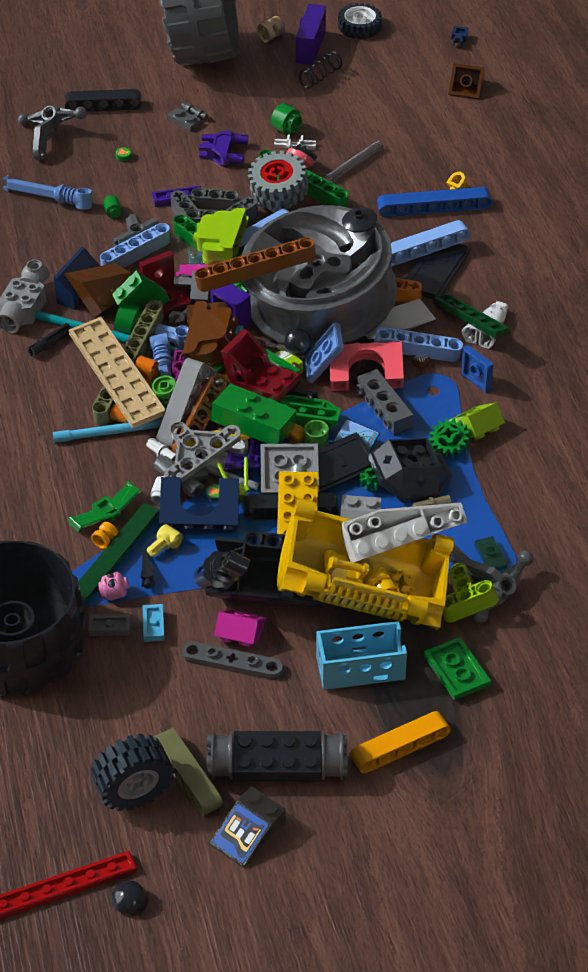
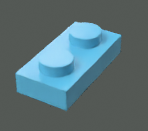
[143,604,164,642]

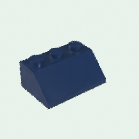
[54,247,100,310]

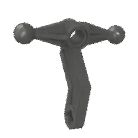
[18,106,87,161]
[449,544,534,623]

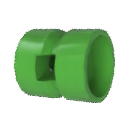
[152,375,176,409]
[304,420,329,449]

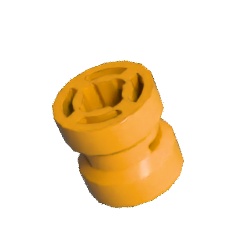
[91,522,118,549]

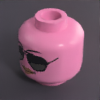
[98,572,130,601]

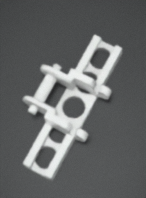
[274,135,316,150]

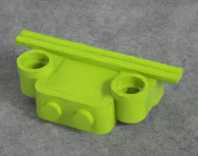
[193,208,249,265]

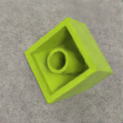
[449,402,505,440]

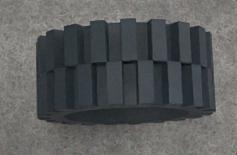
[90,734,175,811]

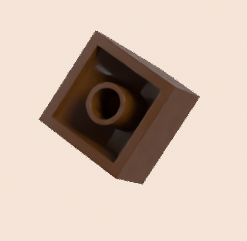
[448,63,486,99]

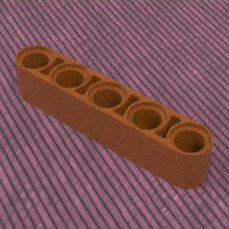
[172,374,227,454]

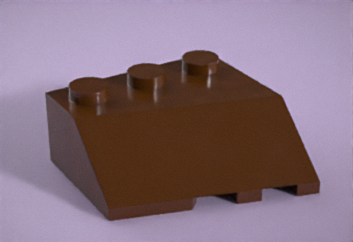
[64,263,132,318]

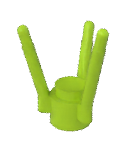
[217,457,250,503]

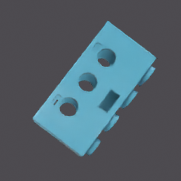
[316,621,407,690]

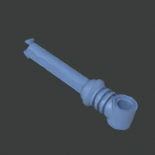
[3,175,92,209]
[149,333,173,417]

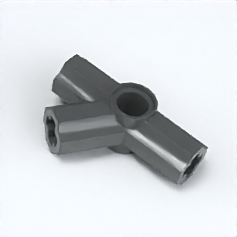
[113,214,159,246]
[154,455,209,499]

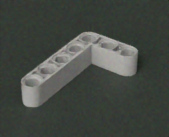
[156,358,219,448]

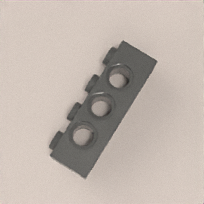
[356,369,413,435]

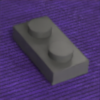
[88,614,131,636]

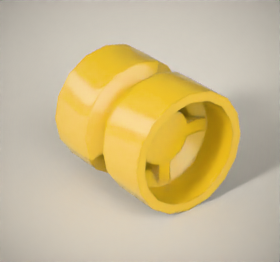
[364,567,399,593]

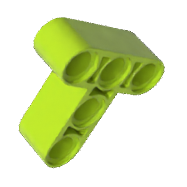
[442,563,499,623]

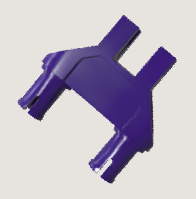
[199,131,249,166]

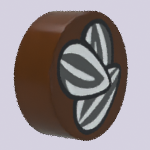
[412,355,430,368]

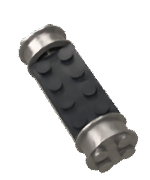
[207,731,348,782]

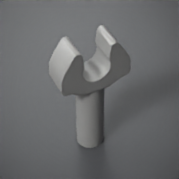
[169,304,195,327]

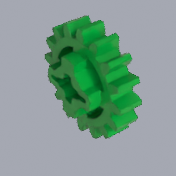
[429,418,470,457]

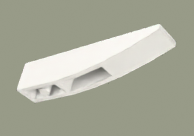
[342,503,468,562]

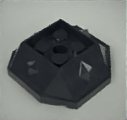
[368,438,452,503]

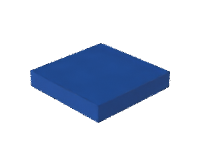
[461,345,494,393]

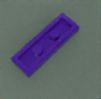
[152,185,201,207]

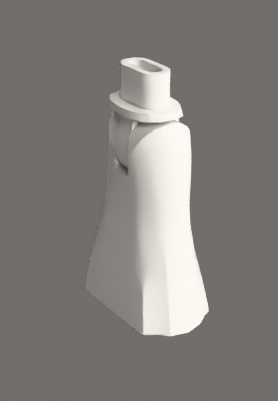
[462,301,509,349]

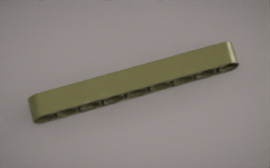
[92,300,164,425]

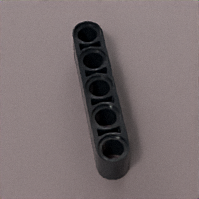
[65,89,142,112]
[244,493,339,520]

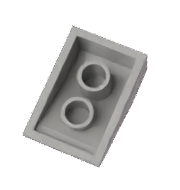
[340,495,381,519]

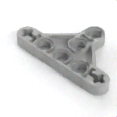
[164,421,241,483]

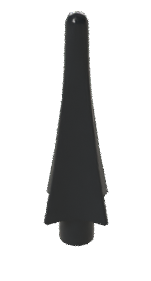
[140,548,155,589]

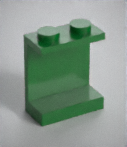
[112,270,170,311]

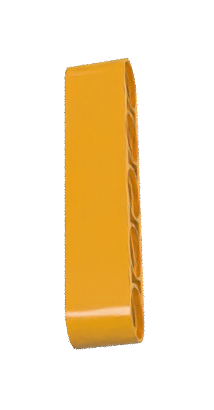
[349,711,451,773]

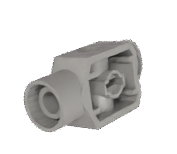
[0,260,50,334]

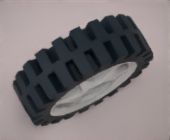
[338,3,382,39]

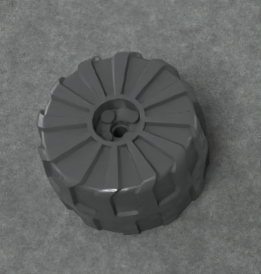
[159,0,239,66]

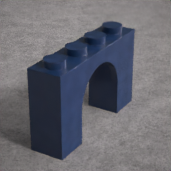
[159,477,240,531]

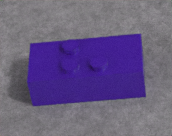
[296,4,326,65]

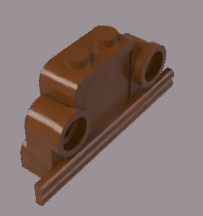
[182,301,239,367]

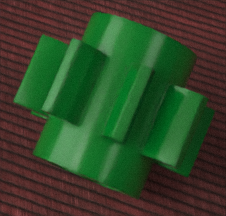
[360,468,381,491]

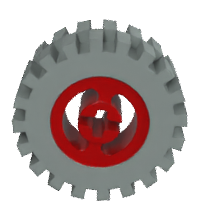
[248,151,308,210]

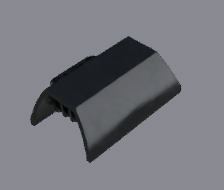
[206,532,324,607]

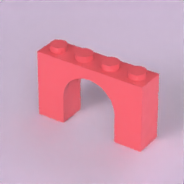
[330,341,404,391]

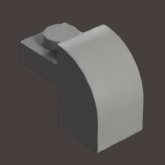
[174,271,209,302]

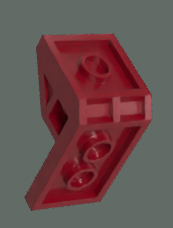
[221,329,301,401]

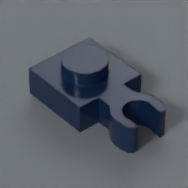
[451,26,469,47]

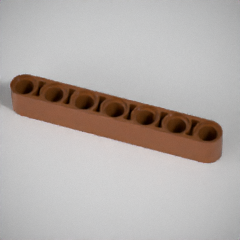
[195,237,317,292]

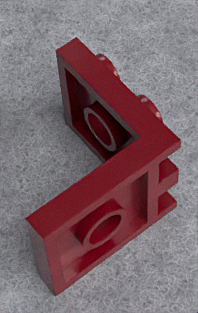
[139,251,192,317]

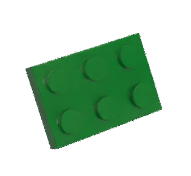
[424,637,491,701]

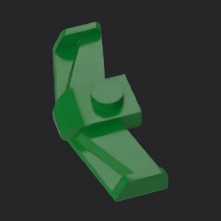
[68,480,141,532]

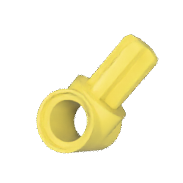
[147,524,183,557]

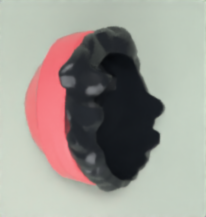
[286,144,317,169]

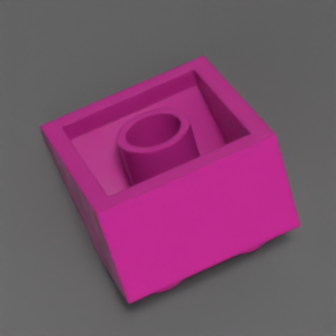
[214,609,267,647]

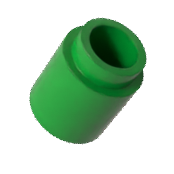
[103,195,123,219]

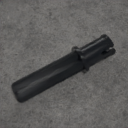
[27,323,72,357]

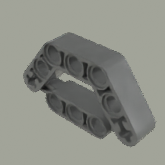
[170,188,258,223]

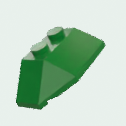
[268,395,341,429]

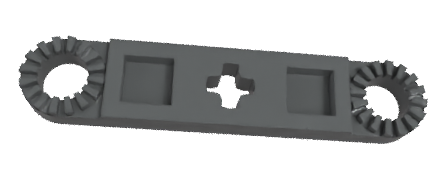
[182,642,283,679]

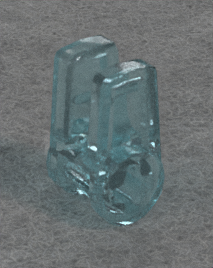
[187,248,207,265]

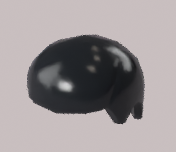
[284,328,312,356]
[111,880,149,916]

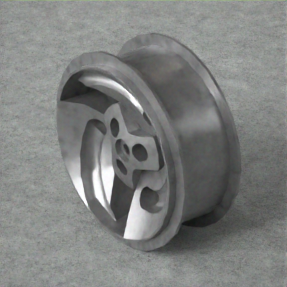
[242,205,397,349]

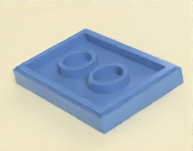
[304,322,344,384]

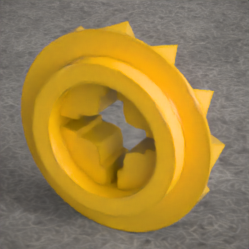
[389,569,416,596]

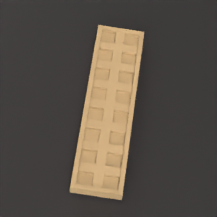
[69,317,166,429]

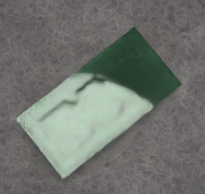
[474,536,508,571]

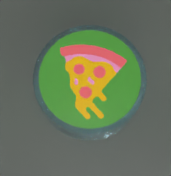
[206,484,219,503]

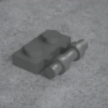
[167,102,208,132]

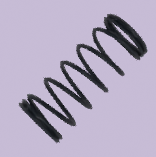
[298,51,343,89]

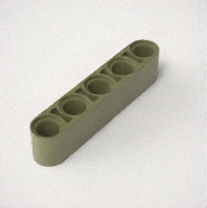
[153,728,223,816]

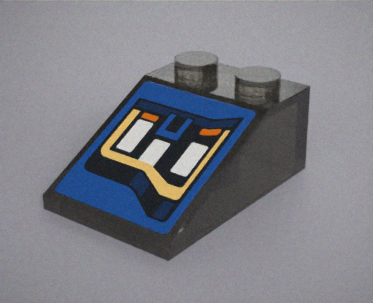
[209,786,286,868]

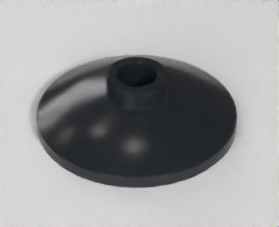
[342,207,377,233]

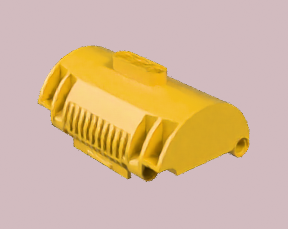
[277,498,454,630]

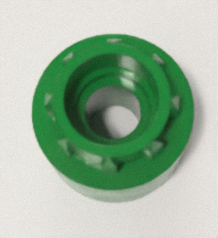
[271,103,303,135]
[114,302,143,335]

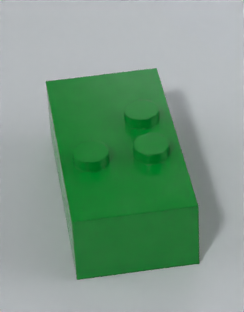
[211,383,297,444]

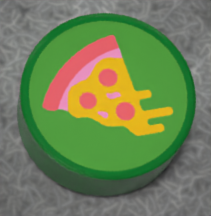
[115,147,132,162]

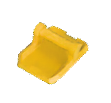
[323,549,369,589]

